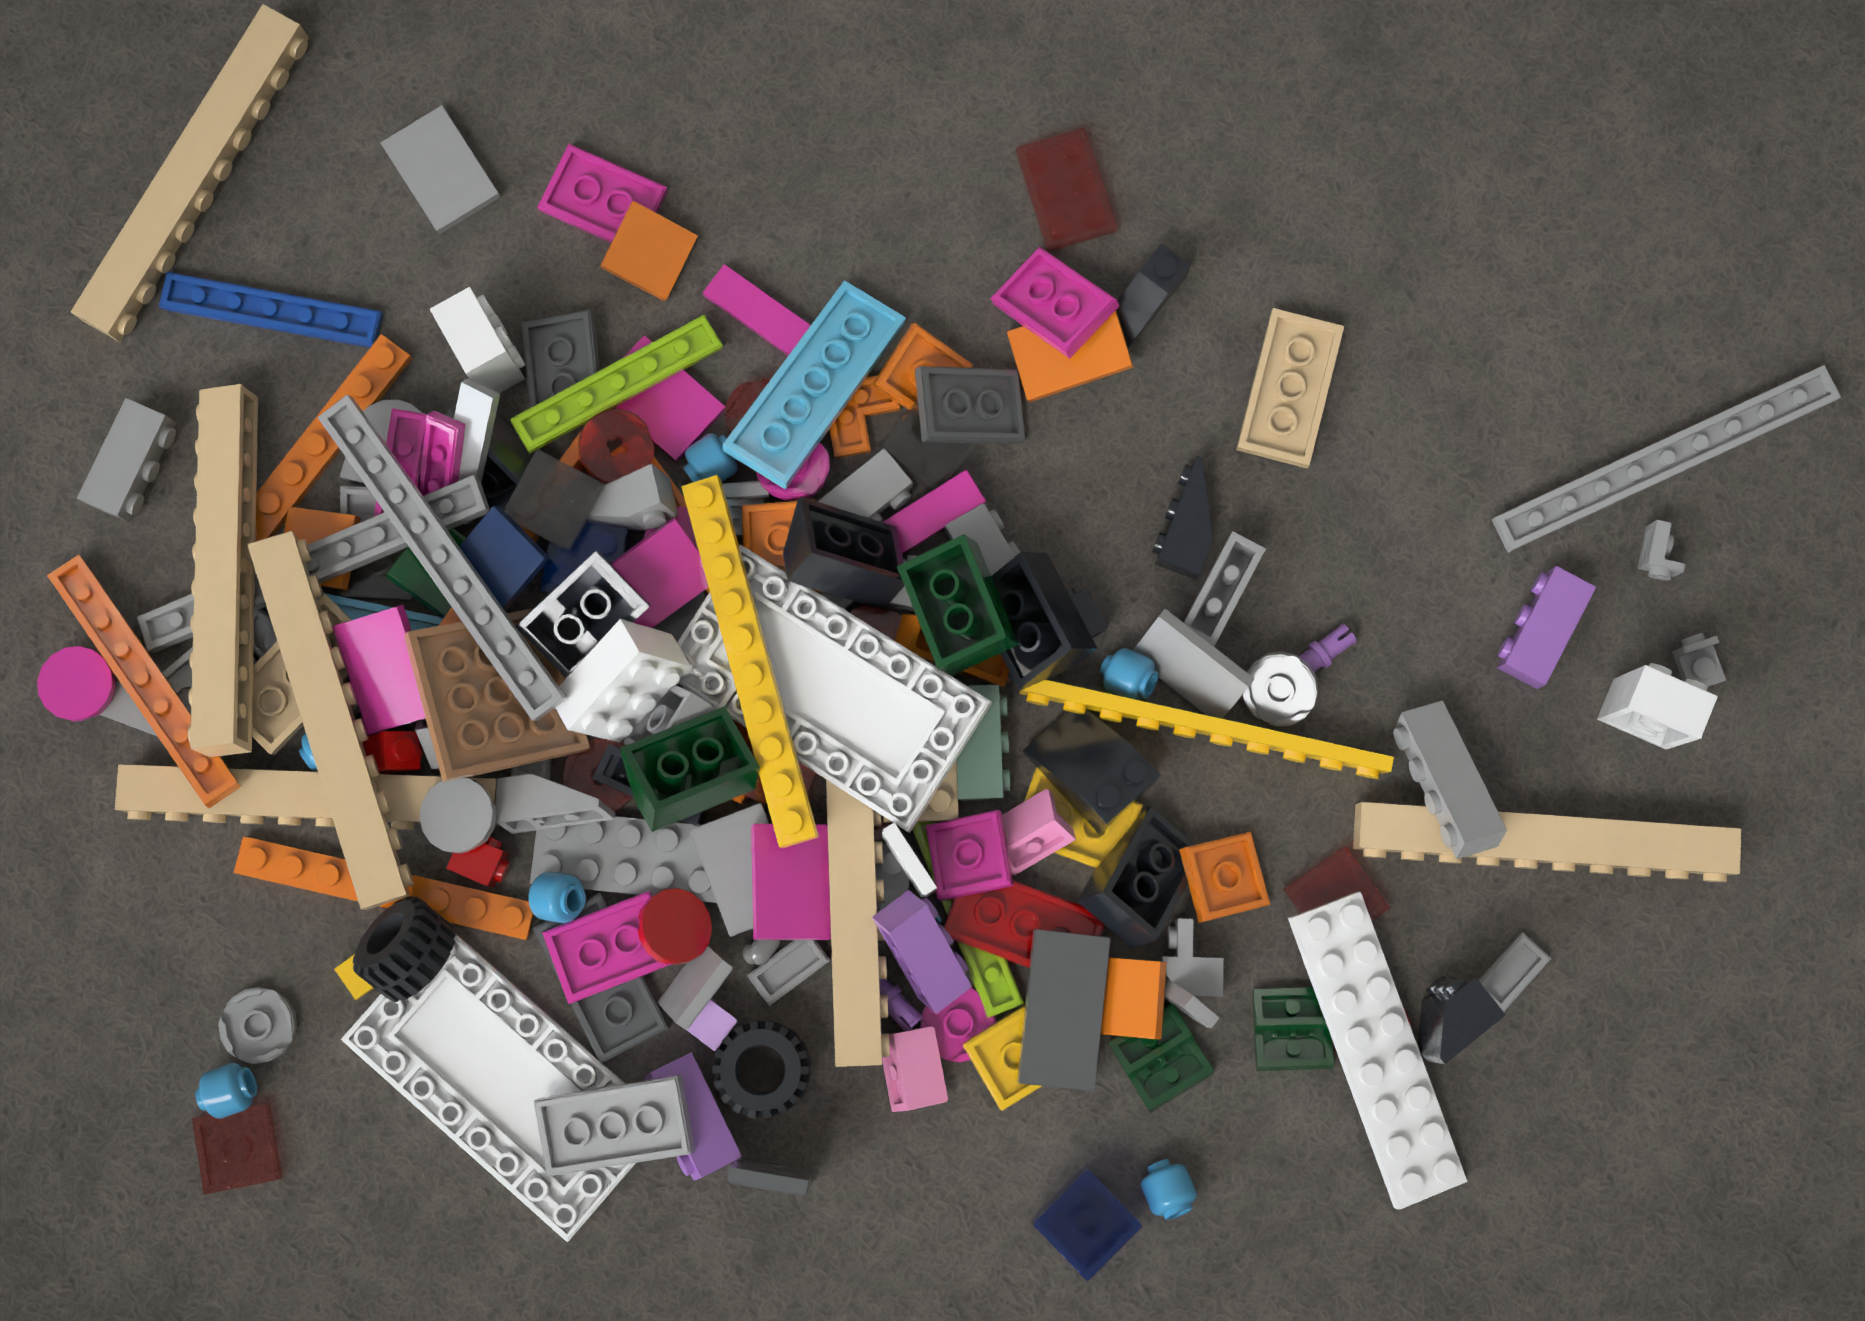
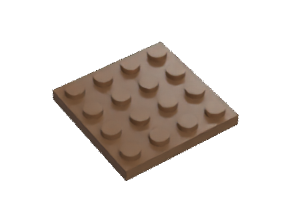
[404,609,590,782]

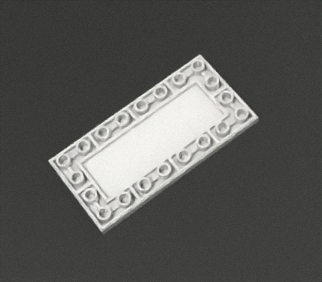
[677,545,992,833]
[341,934,636,1242]

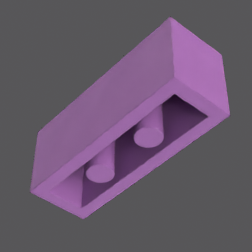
[1497,566,1596,689]
[872,890,972,1014]
[644,1052,742,1181]

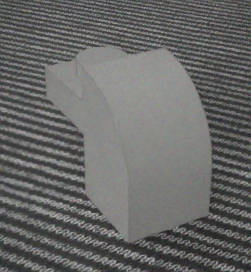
[1159,918,1224,997]

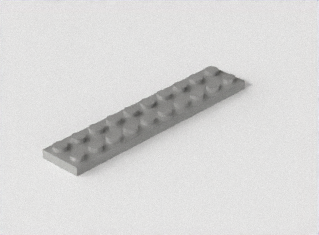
[530,816,913,913]

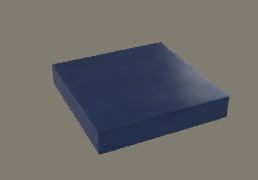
[460,506,550,611]

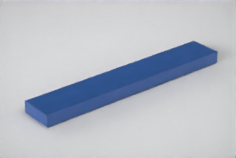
[159,272,383,348]

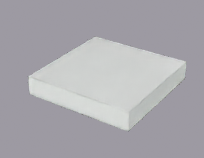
[882,823,937,898]

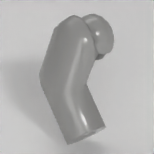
[743,940,780,965]

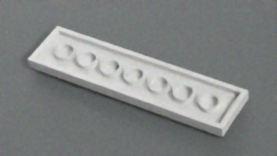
[1288,892,1467,1210]

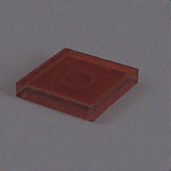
[1283,846,1390,921]
[192,1103,283,1195]

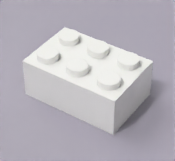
[430,287,525,393]
[555,619,691,742]
[1597,663,1718,749]

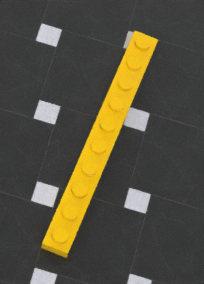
[681,475,819,848]
[1019,680,1394,779]

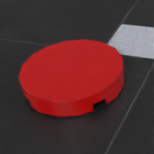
[638,888,712,965]

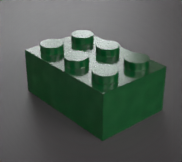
[897,534,1019,676]

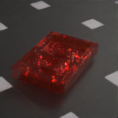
[1015,127,1117,252]

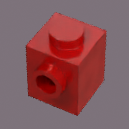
[363,731,422,774]
[446,837,511,888]

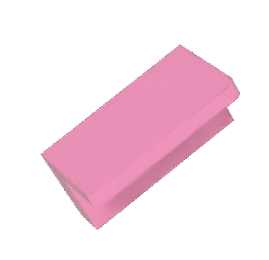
[1002,789,1076,875]
[882,1026,948,1112]

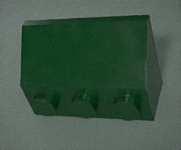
[620,706,760,832]

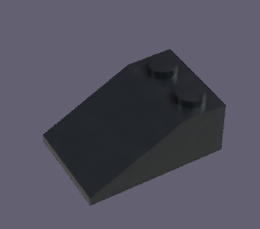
[515,550,651,678]
[1022,710,1161,834]
[1077,806,1195,948]

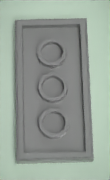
[534,1074,696,1177]

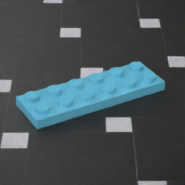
[722,280,906,490]

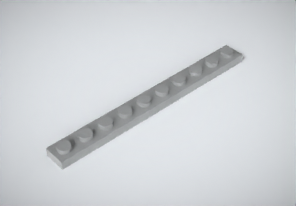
[1492,365,1841,553]
[318,395,567,721]
[137,475,490,653]

